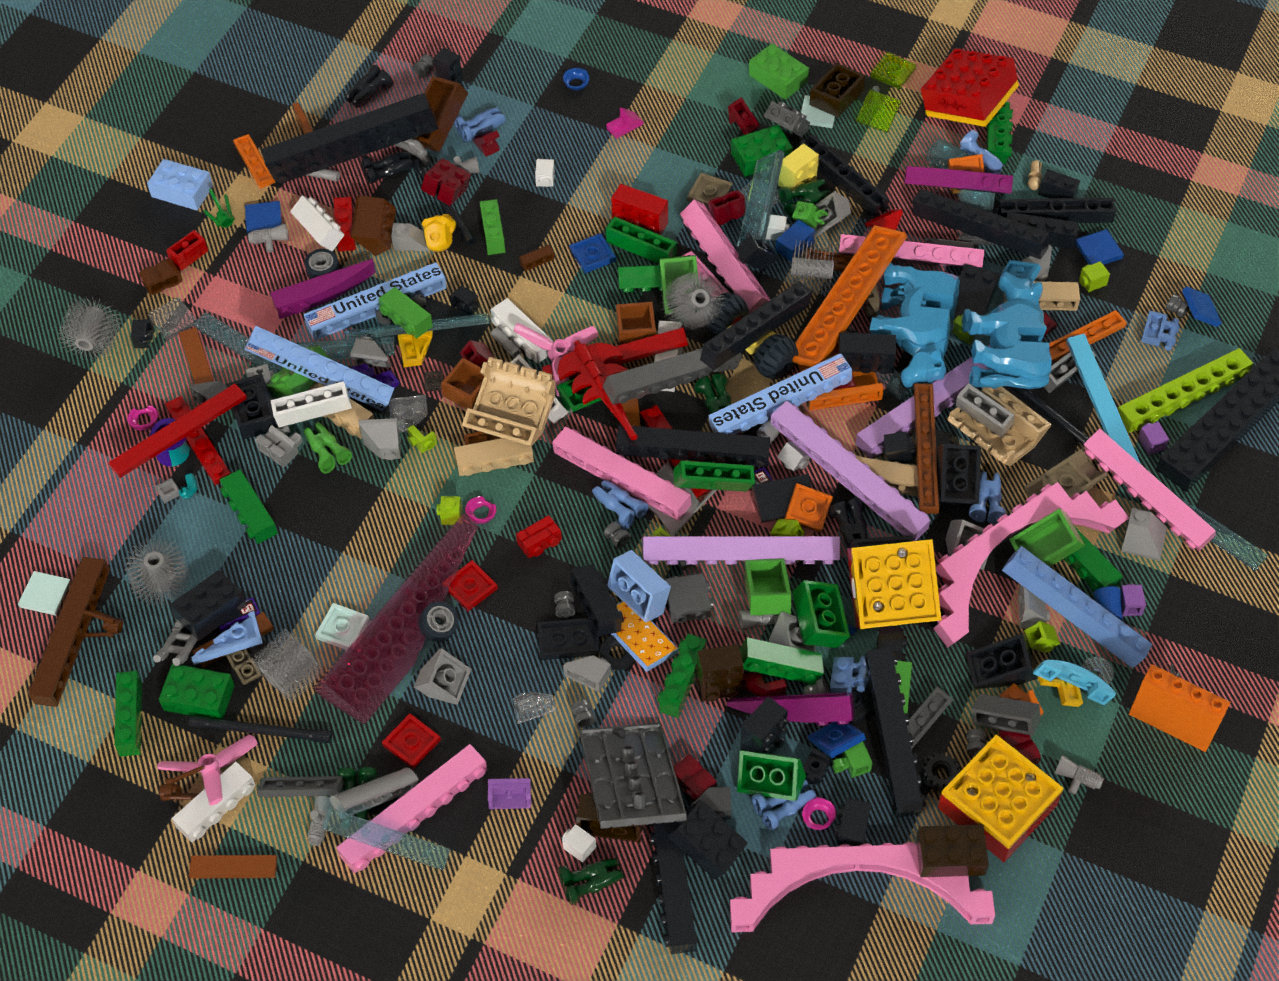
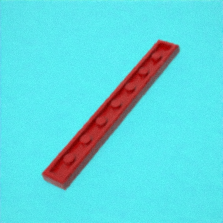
[542,328,688,380]
[108,384,247,478]

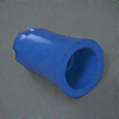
[1093,586,1123,622]

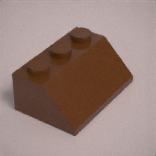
[351,195,396,256]

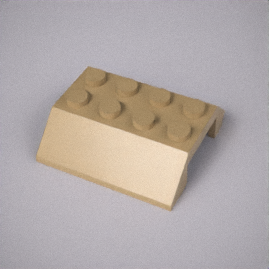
[462,357,556,447]
[947,387,1051,466]

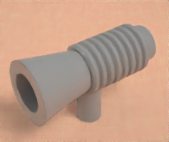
[453,156,480,173]
[248,223,289,252]
[739,610,779,630]
[1054,755,1104,795]
[307,796,333,846]

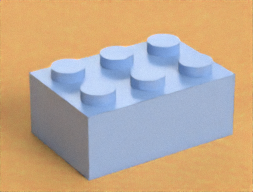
[147,159,213,210]
[607,550,671,622]

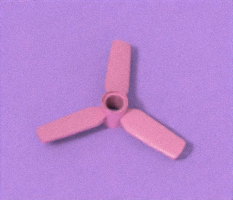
[514,323,598,396]
[157,735,258,806]

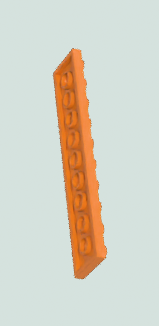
[793,225,907,367]

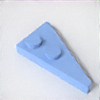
[191,611,263,665]

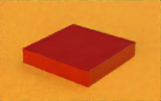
[442,560,498,612]
[382,714,441,769]

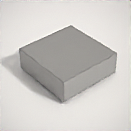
[155,478,180,504]

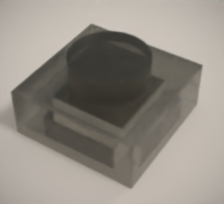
[424,371,443,392]

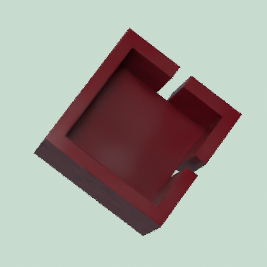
[421,158,472,206]

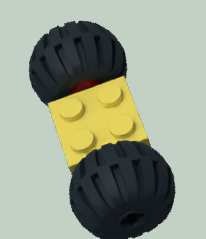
[705,292,798,379]

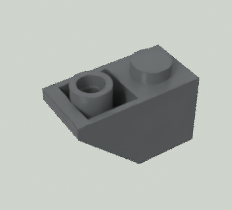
[190,381,227,403]
[692,787,731,821]

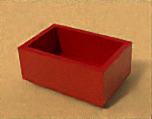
[611,183,668,235]

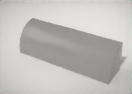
[329,768,419,819]

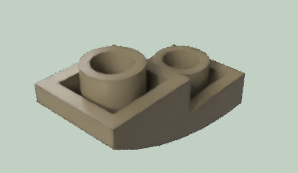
[865,285,879,320]
[225,649,262,685]

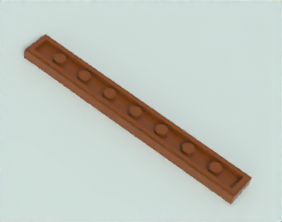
[914,383,939,514]

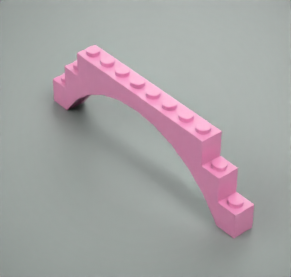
[933,482,1129,648]
[730,842,995,932]

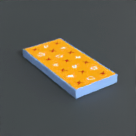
[611,601,678,672]

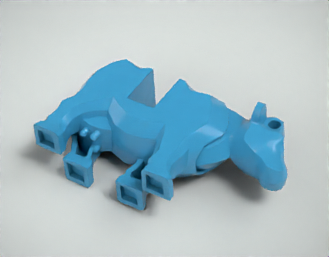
[869,263,960,388]
[961,272,1052,389]

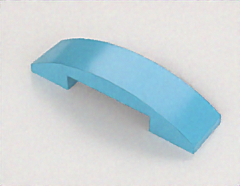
[1033,660,1116,705]

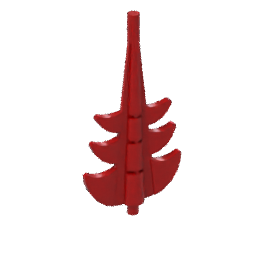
[558,340,638,441]

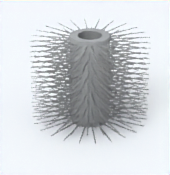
[791,239,834,295]
[662,272,726,329]
[57,297,121,360]
[124,536,190,608]
[253,629,325,703]

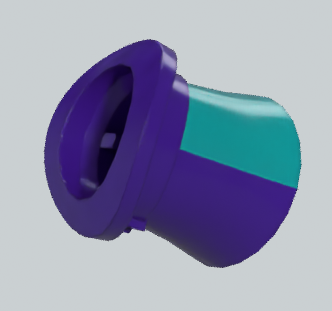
[149,418,190,467]

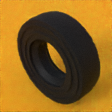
[600,635,634,670]

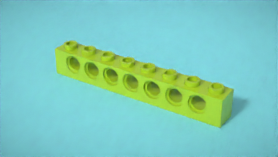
[1118,348,1254,433]

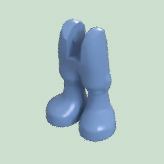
[454,108,506,143]
[959,129,1003,174]
[969,471,1006,524]
[592,479,648,530]
[751,779,816,830]

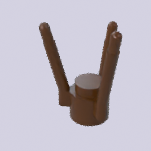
[84,610,123,638]
[159,765,205,801]

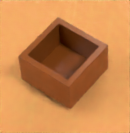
[616,302,656,345]
[441,358,484,409]

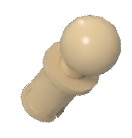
[1028,160,1042,190]

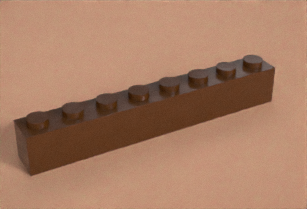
[28,557,111,707]

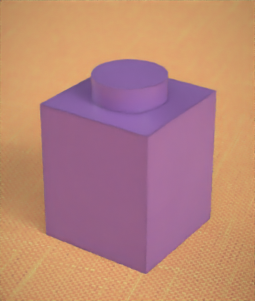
[1138,422,1169,455]
[1121,584,1146,616]

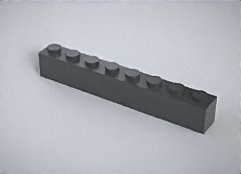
[603,348,743,405]

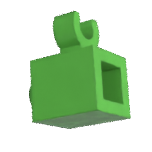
[792,201,828,228]
[832,741,873,778]

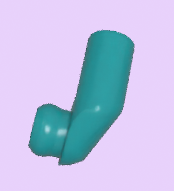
[179,474,198,499]

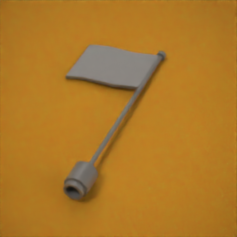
[648,418,780,537]

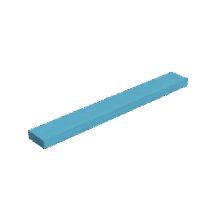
[1066,333,1141,464]

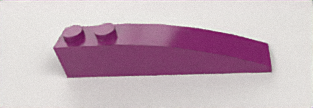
[904,166,1013,194]
[270,259,376,319]
[727,692,854,725]

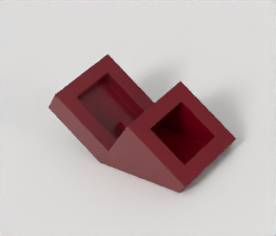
[742,672,787,697]

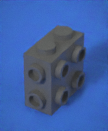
[764,101,810,137]
[665,573,714,623]

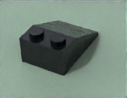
[954,264,1000,319]
[226,374,278,439]
[966,633,1038,689]

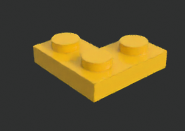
[1036,663,1083,707]

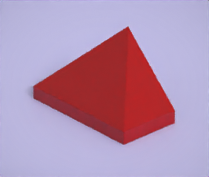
[865,209,903,230]

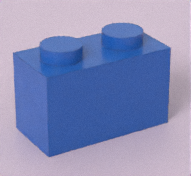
[775,220,815,262]

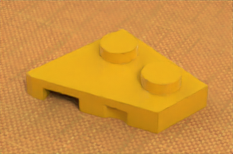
[397,330,433,368]

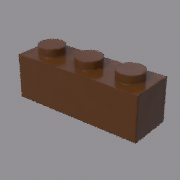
[519,245,554,271]

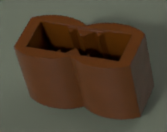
[139,259,182,295]

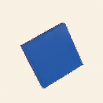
[245,201,282,234]
[1075,229,1124,265]
[569,233,616,274]
[1182,286,1222,327]
[808,722,866,758]

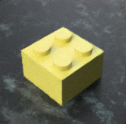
[778,144,819,190]

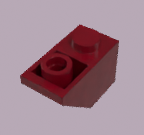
[460,340,494,368]

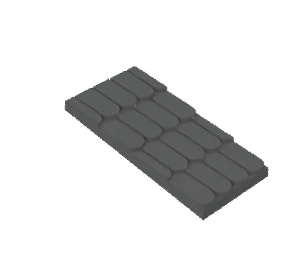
[580,723,686,828]

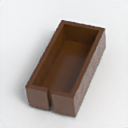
[412,76,468,152]

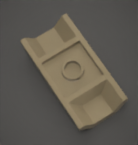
[1024,448,1108,498]

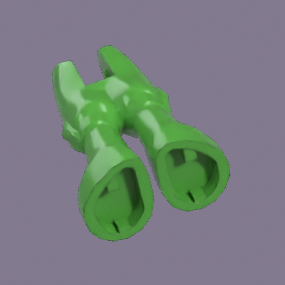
[304,422,352,473]

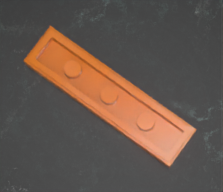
[233,134,275,189]

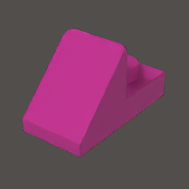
[606,108,644,139]

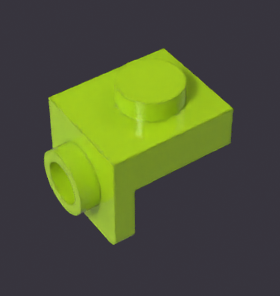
[952,315,975,345]
[407,425,437,453]
[770,519,805,536]

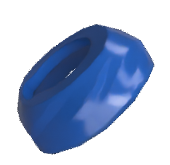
[563,68,589,90]

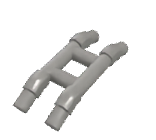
[394,139,431,166]
[153,620,197,666]

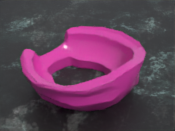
[127,405,158,431]
[465,496,496,524]
[802,798,836,830]

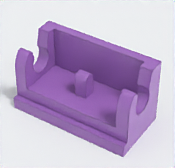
[488,778,531,809]

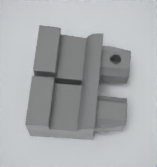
[255,425,303,468]

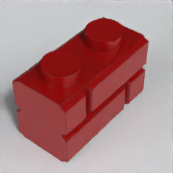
[166,230,208,271]
[516,515,562,558]

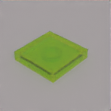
[871,52,916,90]
[856,90,901,133]

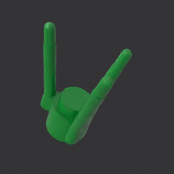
[204,189,235,228]

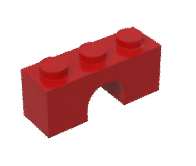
[334,196,356,252]

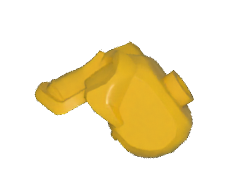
[422,214,456,252]

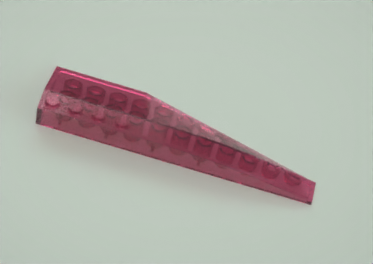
[312,514,478,724]

